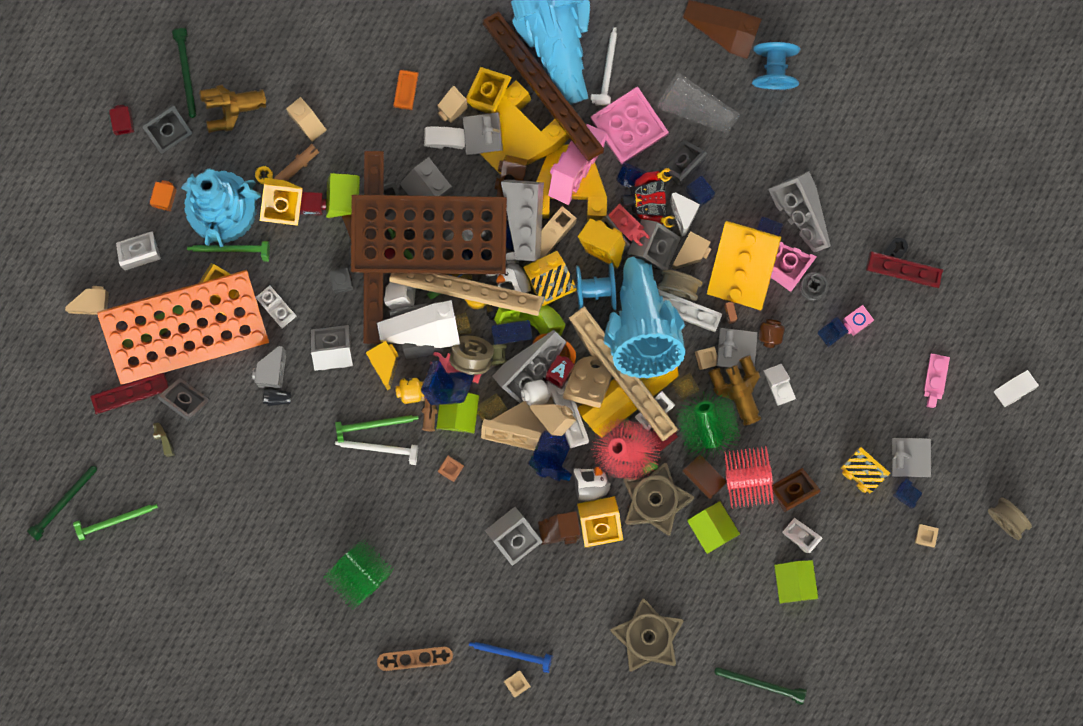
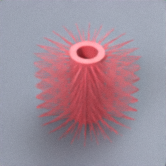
[592,419,661,480]
[725,447,773,508]

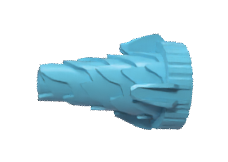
[511,0,590,104]
[181,169,261,247]
[604,257,685,378]

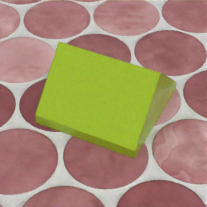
[326,173,360,218]
[436,391,479,433]
[687,501,740,554]
[774,560,818,604]

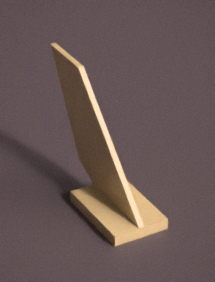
[481,375,612,451]

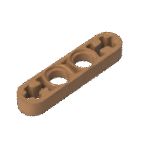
[377,647,453,671]

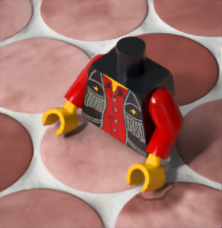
[621,168,675,228]

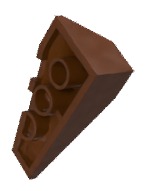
[683,0,761,59]

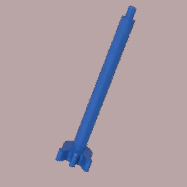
[469,642,553,673]

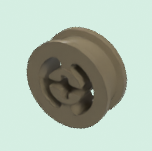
[657,270,703,301]
[449,336,494,375]
[988,497,1032,540]

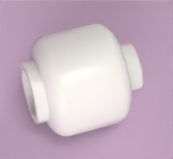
[521,380,551,406]

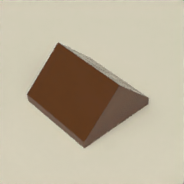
[683,455,727,499]
[772,468,821,513]

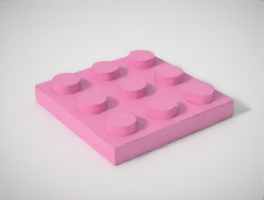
[590,87,669,165]

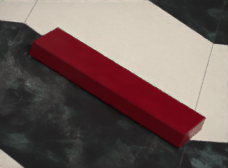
[866,251,943,288]
[90,373,169,415]

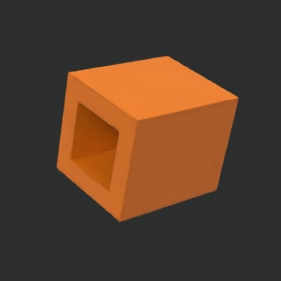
[150,180,177,211]

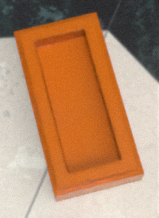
[394,70,418,110]

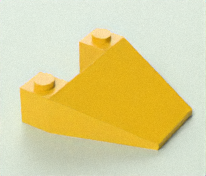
[479,81,570,175]
[536,144,607,220]

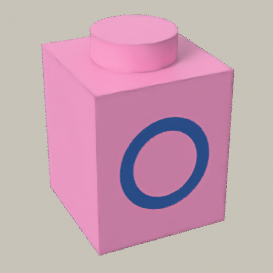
[842,305,874,336]

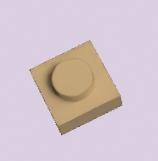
[695,346,717,370]
[915,524,939,548]
[504,670,531,697]

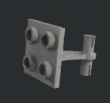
[463,112,503,155]
[716,328,758,369]
[892,438,931,477]

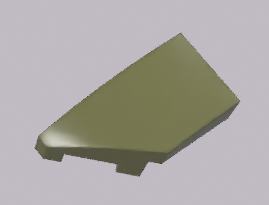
[153,423,174,457]

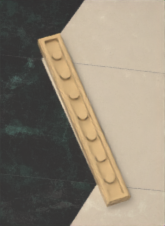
[390,273,543,316]
[569,306,678,442]

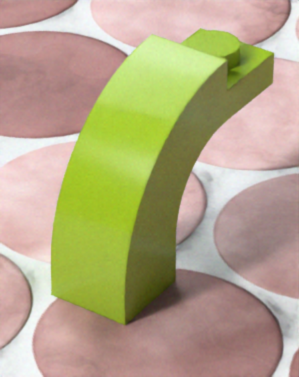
[494,305,566,336]

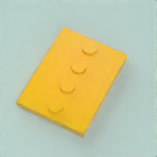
[707,221,782,310]

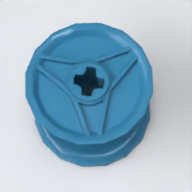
[752,42,800,90]
[576,263,616,310]

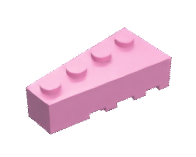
[548,124,607,205]
[771,242,817,292]

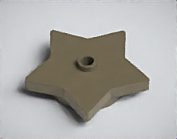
[623,463,694,536]
[610,599,683,672]

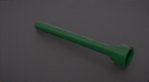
[172,28,196,118]
[27,466,97,541]
[714,668,807,705]

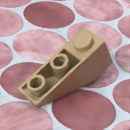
[540,206,577,258]

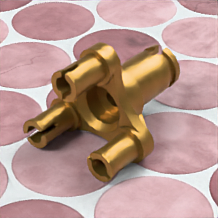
[199,85,266,133]
[708,355,761,426]

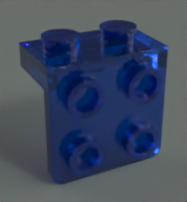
[421,360,474,405]
[528,430,572,481]

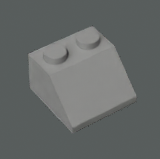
[400,157,452,211]
[627,219,681,270]
[311,325,353,371]
[252,346,286,390]
[485,507,542,566]

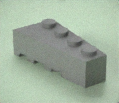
[501,180,544,261]

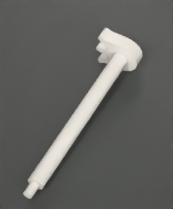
[590,27,617,106]
[335,441,418,465]

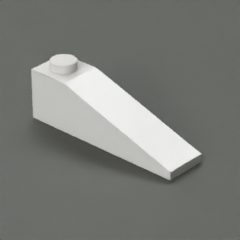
[377,300,460,348]

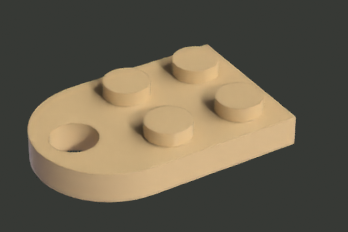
[563,356,612,408]

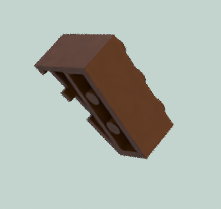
[538,511,580,545]

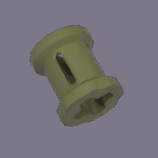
[491,344,507,366]

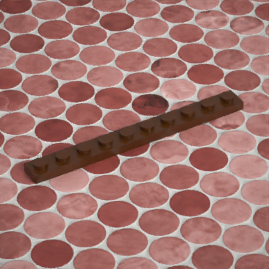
[483,11,604,161]
[363,151,384,344]

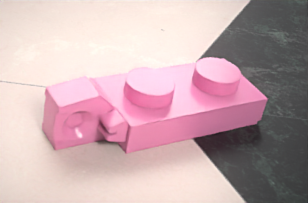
[923,354,950,408]

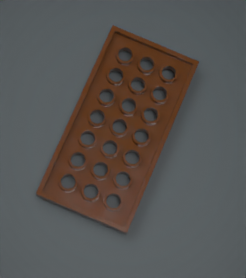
[351,195,507,274]

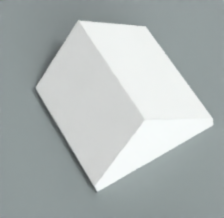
[670,192,700,236]
[116,231,161,270]

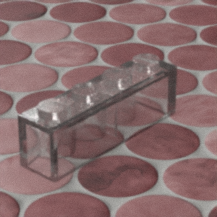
[656,73,741,134]

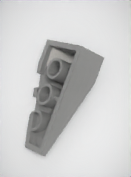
[768,171,831,252]
[492,330,566,403]

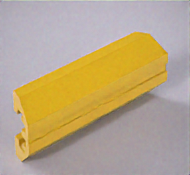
[578,367,679,438]

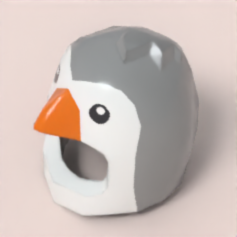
[496,263,531,293]
[573,467,611,501]

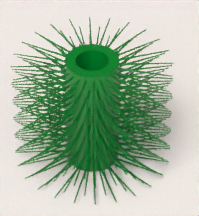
[677,391,741,459]
[323,539,394,609]

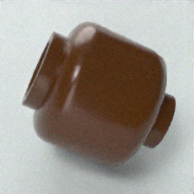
[758,319,785,348]

